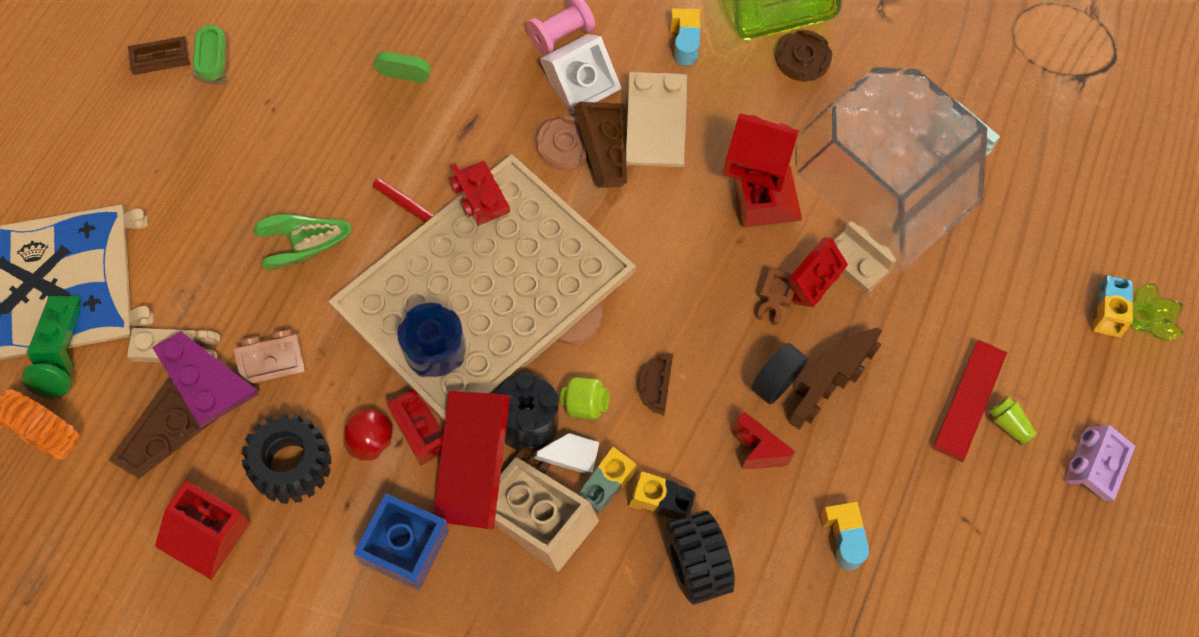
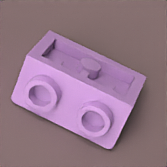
[1065,425,1135,501]

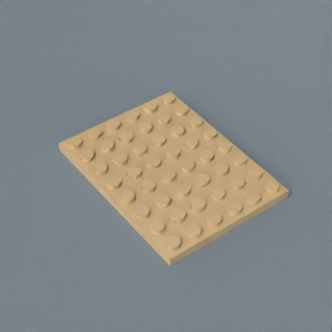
[328,154,636,423]

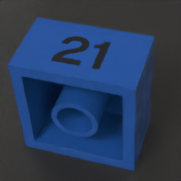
[354,493,449,590]

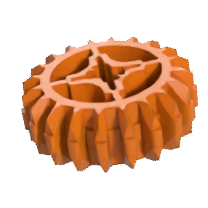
[0,390,80,460]

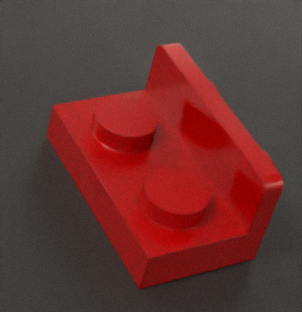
[448,160,510,227]
[788,237,848,307]

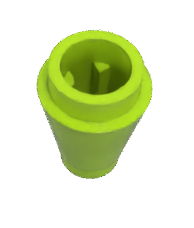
[989,397,1037,445]

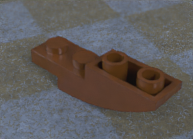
[789,328,882,430]

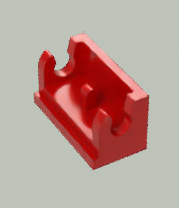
[386,390,444,465]

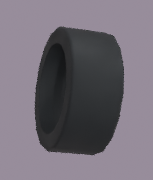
[751,343,808,404]

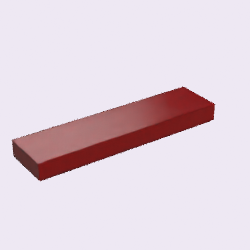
[932,339,1008,462]

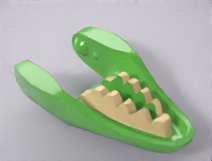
[253,214,351,270]

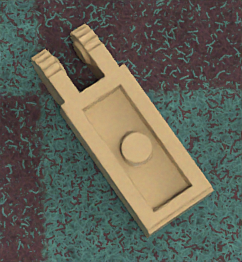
[127,328,221,363]

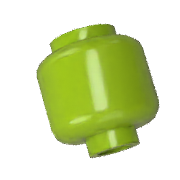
[560,377,610,420]

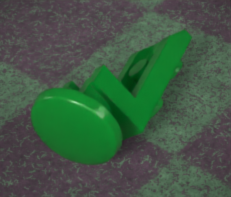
[21,296,81,398]

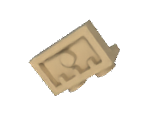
[834,221,896,294]

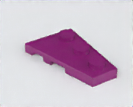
[152,332,259,428]

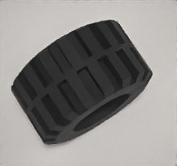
[241,413,332,504]
[665,510,735,605]

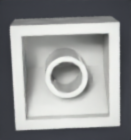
[540,34,622,114]

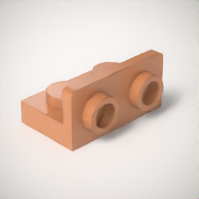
[233,329,306,384]

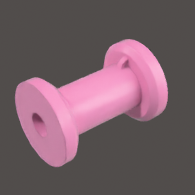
[526,0,595,56]

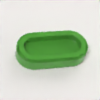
[193,25,226,81]
[373,52,431,82]

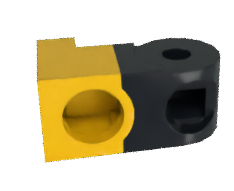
[628,471,696,519]

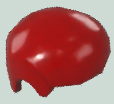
[343,408,393,461]

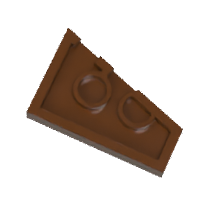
[574,102,627,188]
[109,380,217,479]

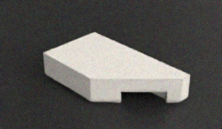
[533,433,599,475]

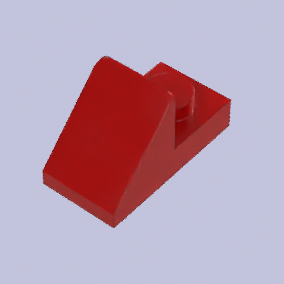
[733,411,796,469]

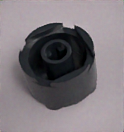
[495,372,559,450]

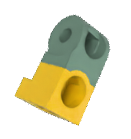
[579,447,637,514]

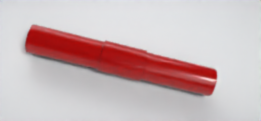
[372,178,435,223]

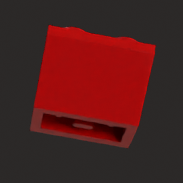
[723,113,800,192]
[733,166,802,227]
[155,480,250,580]

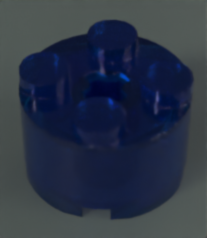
[397,302,466,377]

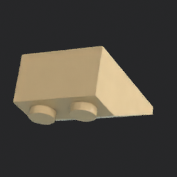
[626,72,687,167]
[495,457,599,572]

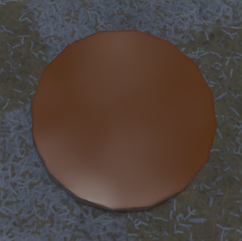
[775,30,833,82]

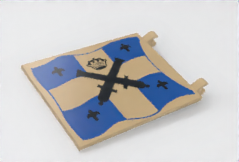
[0,204,154,361]

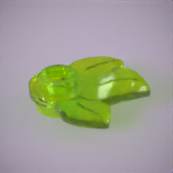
[1130,284,1183,340]

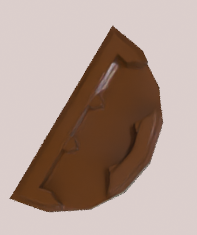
[637,354,673,416]

